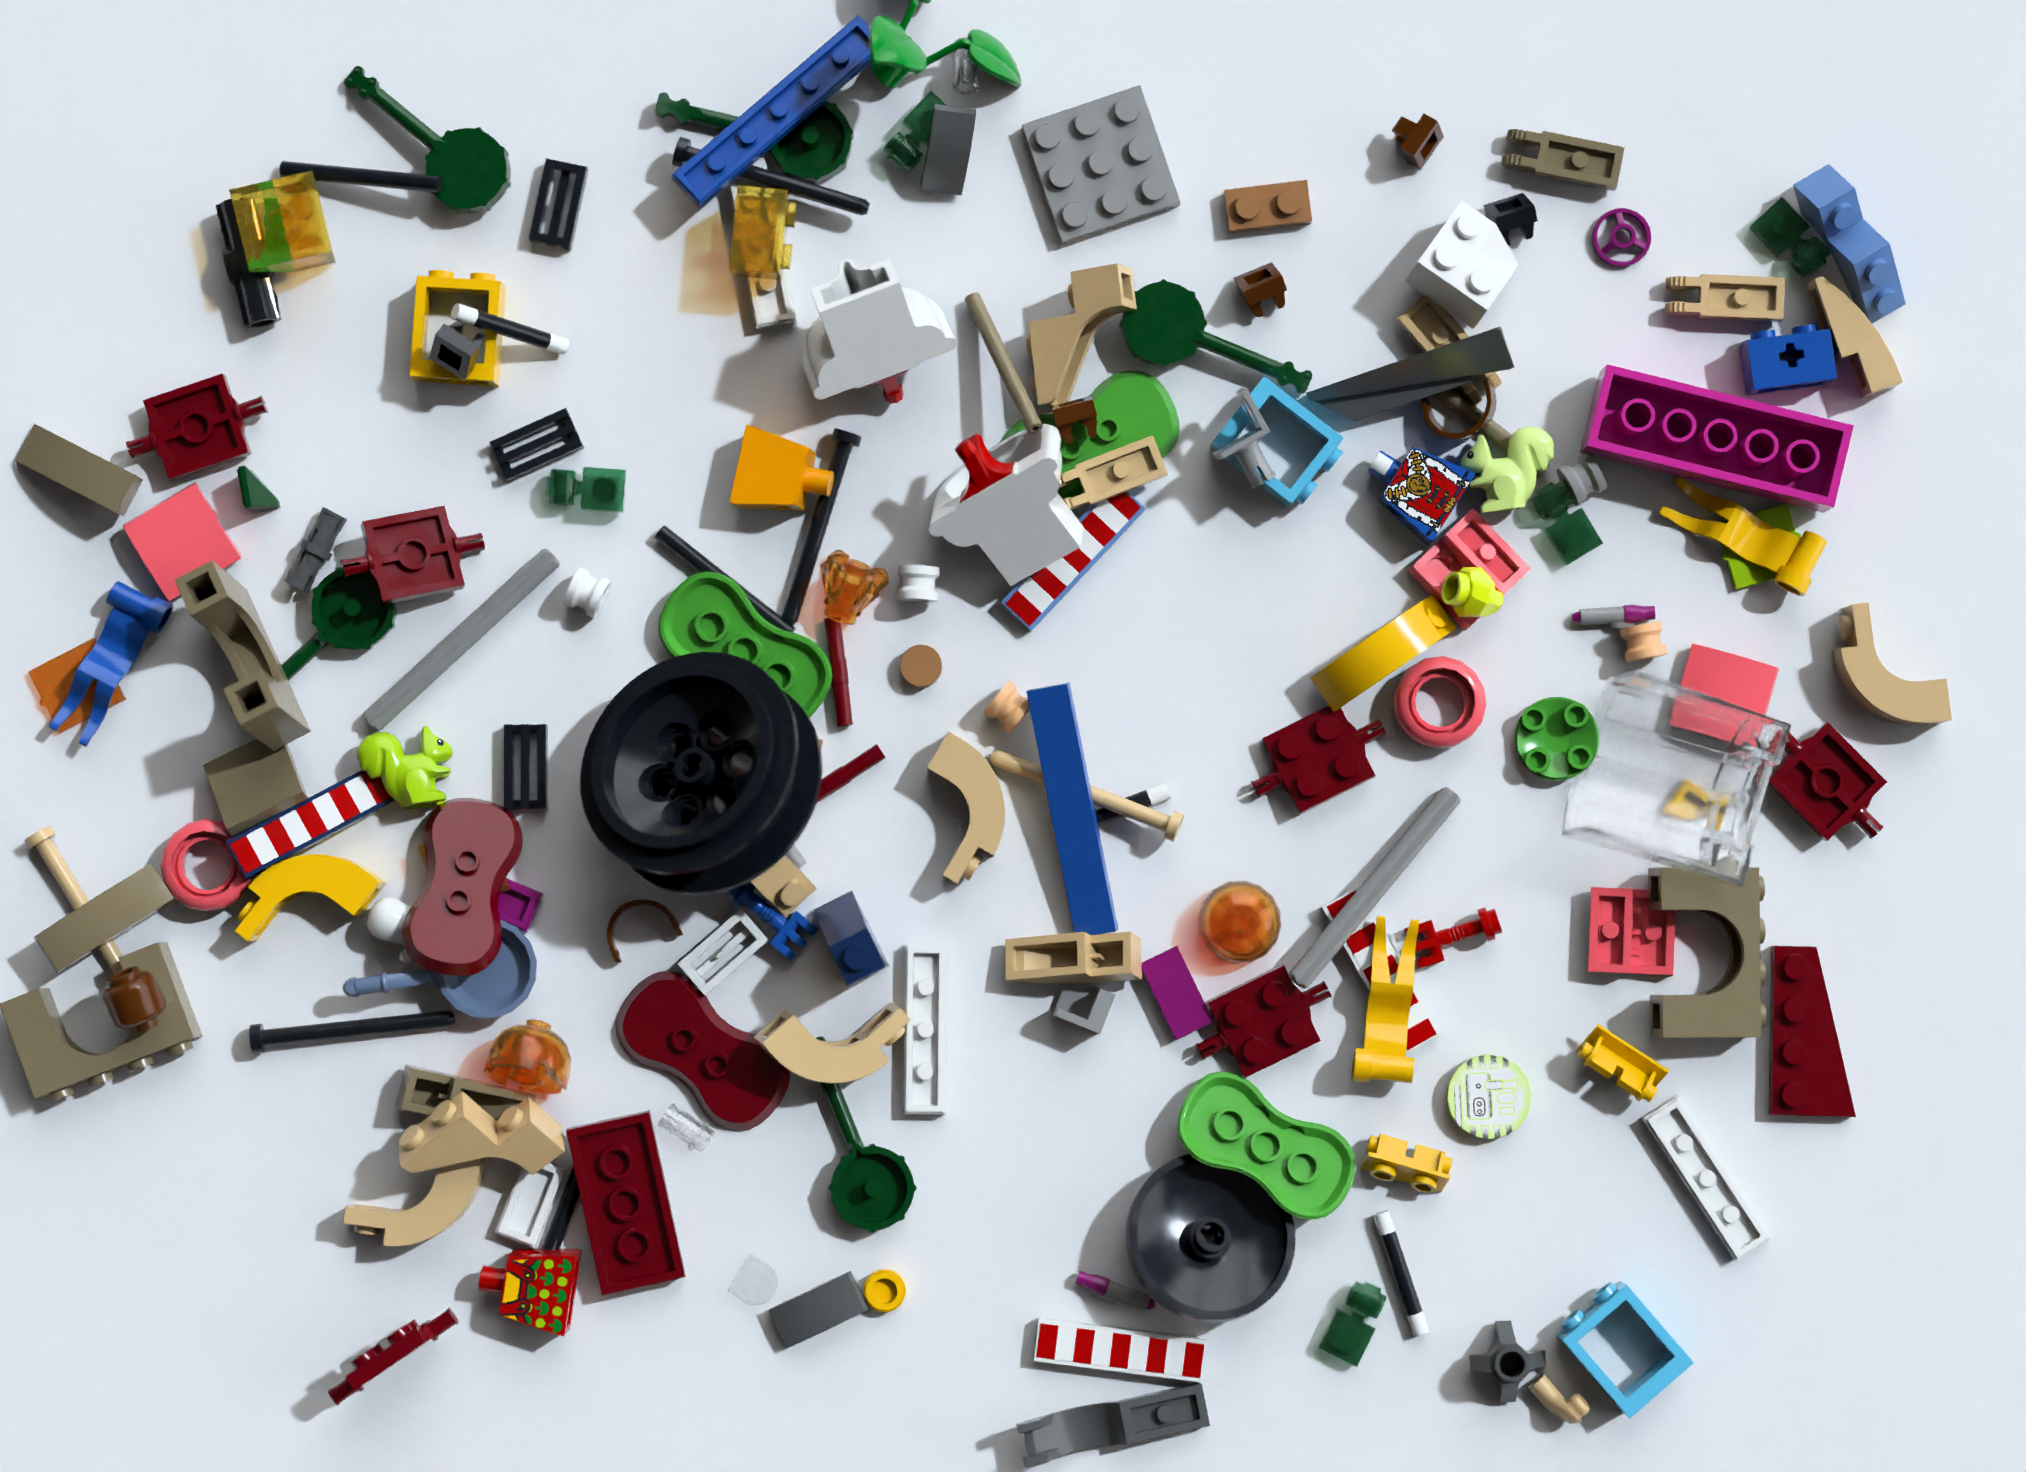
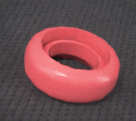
[1393,656,1486,749]
[160,819,253,912]

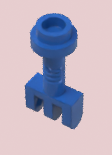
[726,882,818,962]

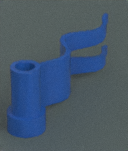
[49,581,173,747]

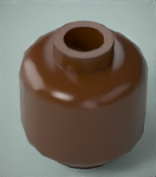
[102,966,166,1033]

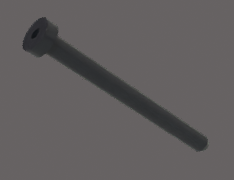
[672,137,870,215]
[781,428,862,626]
[249,1010,455,1054]

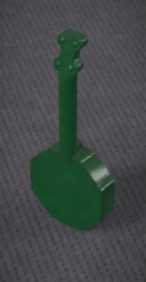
[344,66,511,214]
[655,92,854,185]
[1119,279,1312,394]
[230,567,397,714]
[816,1036,917,1233]

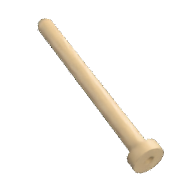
[990,750,1184,842]
[24,826,123,974]

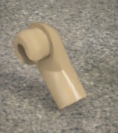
[1528,1373,1590,1424]

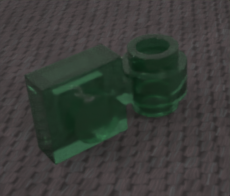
[883,91,947,173]
[1749,197,1830,278]
[545,467,627,513]
[1531,481,1603,566]
[1318,1281,1387,1367]

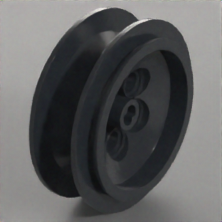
[580,652,822,895]

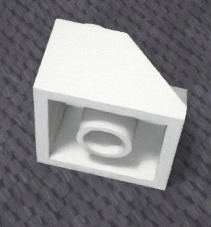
[1405,200,1518,329]

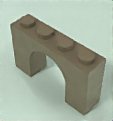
[174,560,311,751]
[1648,867,1767,1038]
[0,942,202,1103]

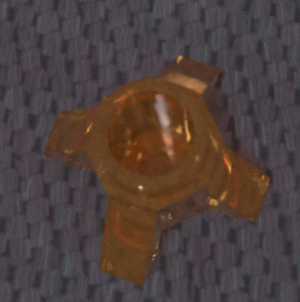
[820,550,889,625]

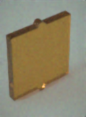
[28,638,126,733]

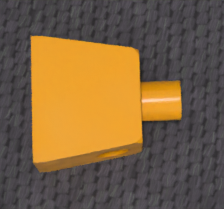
[729,425,834,511]

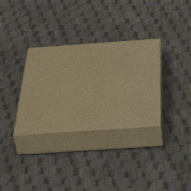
[203,738,308,836]

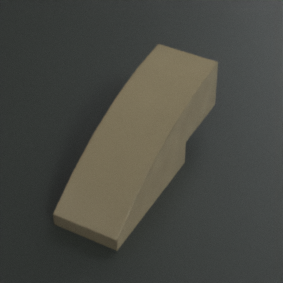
[15,424,143,516]
[34,863,174,973]
[395,1064,536,1121]

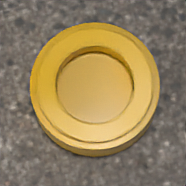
[863,1269,906,1312]

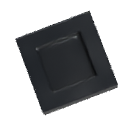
[1484,193,1538,245]
[429,321,484,380]

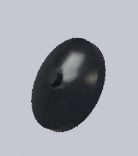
[1126,1154,1296,1323]

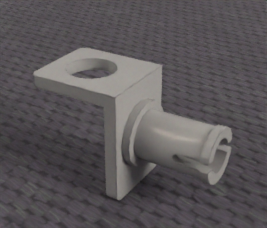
[1212,388,1276,488]

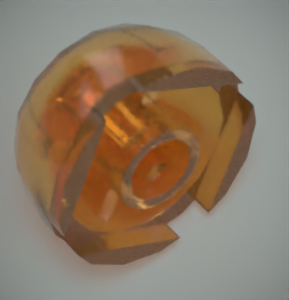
[1198,880,1282,964]
[484,1019,572,1094]

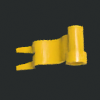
[1659,477,1827,596]
[1351,916,1419,1083]

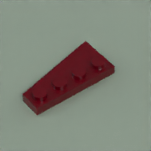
[1768,946,1856,1117]

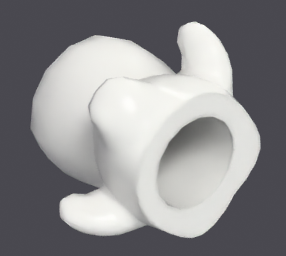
[367,897,412,962]

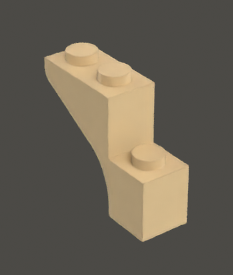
[1026,263,1137,407]
[398,1091,565,1176]

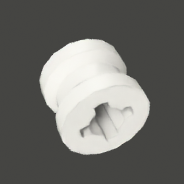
[897,565,940,602]
[563,567,612,619]

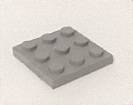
[1022,85,1180,245]

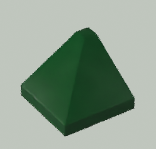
[237,466,280,512]

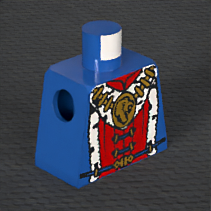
[1367,447,1475,545]

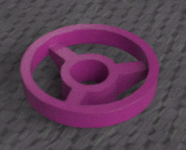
[1592,208,1651,267]

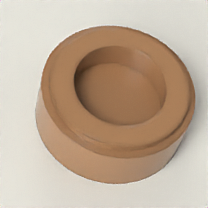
[900,645,942,687]

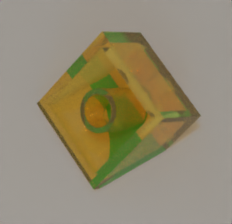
[229,171,336,272]

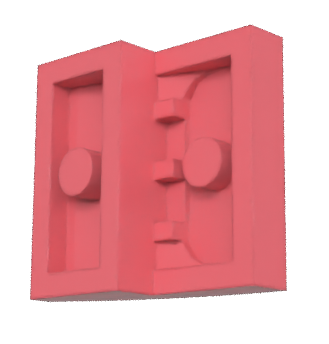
[123,482,241,601]
[1407,509,1531,631]
[1669,643,1779,749]
[1588,887,1676,975]

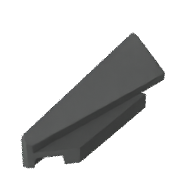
[1306,327,1515,421]

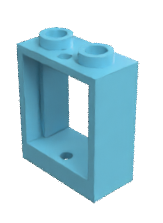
[1210,376,1343,508]
[1557,1281,1694,1418]

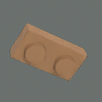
[1223,180,1312,234]

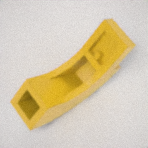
[1310,594,1456,712]
[235,854,386,941]

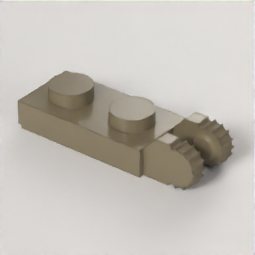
[1501,129,1624,191]

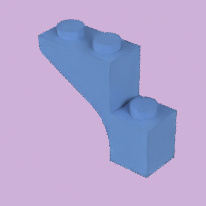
[1793,164,1906,323]

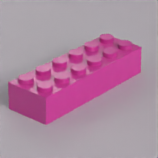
[1580,364,1854,513]

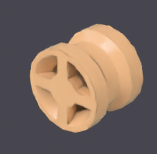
[1619,621,1667,662]
[983,681,1030,734]

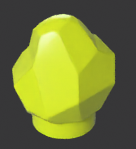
[1442,567,1503,617]

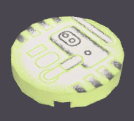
[1446,1054,1531,1139]

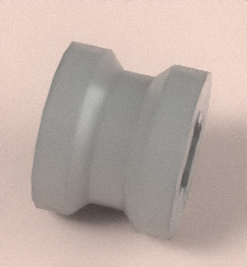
[1557,453,1607,505]

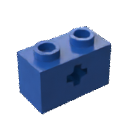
[1739,324,1837,396]

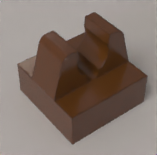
[1392,114,1444,170]
[1233,262,1287,317]
[1050,396,1097,444]

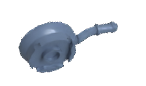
[343,919,537,1018]

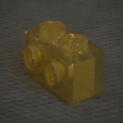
[729,185,797,280]

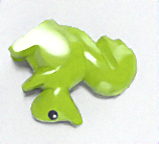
[357,726,453,810]

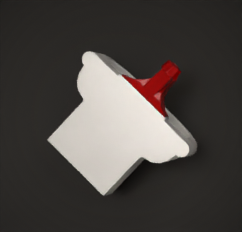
[801,259,957,404]
[929,424,1083,586]

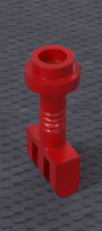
[1404,907,1503,969]

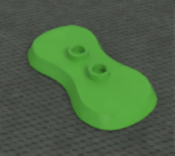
[1001,370,1179,499]
[658,571,832,718]
[1177,1072,1356,1219]

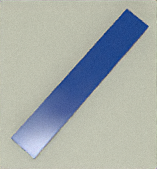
[671,15,871,209]
[1026,682,1119,935]

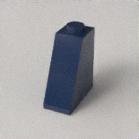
[814,891,889,986]

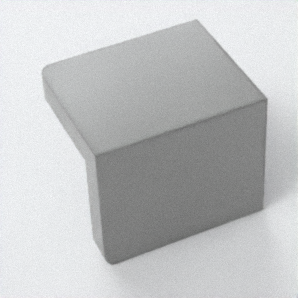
[1052,983,1116,1034]

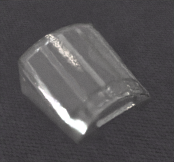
[1562,670,1791,887]

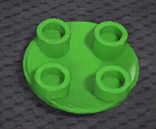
[1514,697,1599,781]

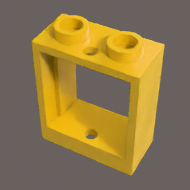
[409,270,506,387]

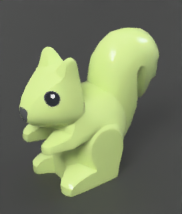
[1460,426,1554,513]

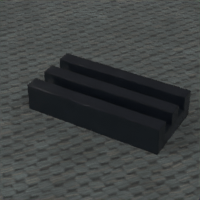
[529,158,588,250]
[489,408,584,482]
[504,724,548,809]

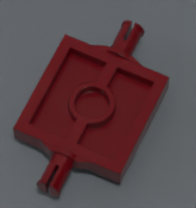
[126,374,268,481]
[340,506,485,605]
[1251,705,1386,815]
[1765,722,1887,841]
[1196,964,1332,1078]
[328,1308,459,1405]

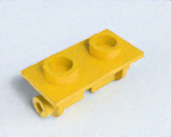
[1576,1024,1669,1102]
[1360,1133,1452,1193]

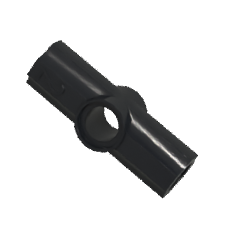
[216,197,282,328]

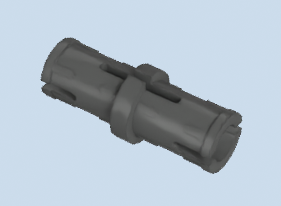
[284,507,347,593]

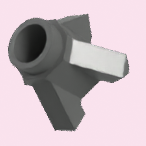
[1469,1320,1546,1403]

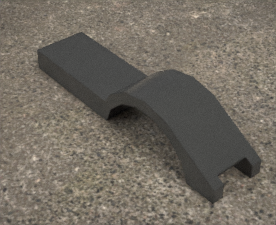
[1016,1383,1210,1467]

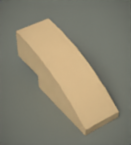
[1806,276,1903,398]
[1005,932,1142,983]

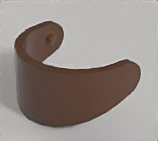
[1421,377,1497,439]
[607,899,683,964]

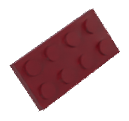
[566,1110,686,1295]

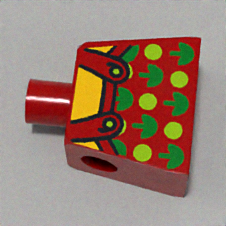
[478,1249,582,1336]

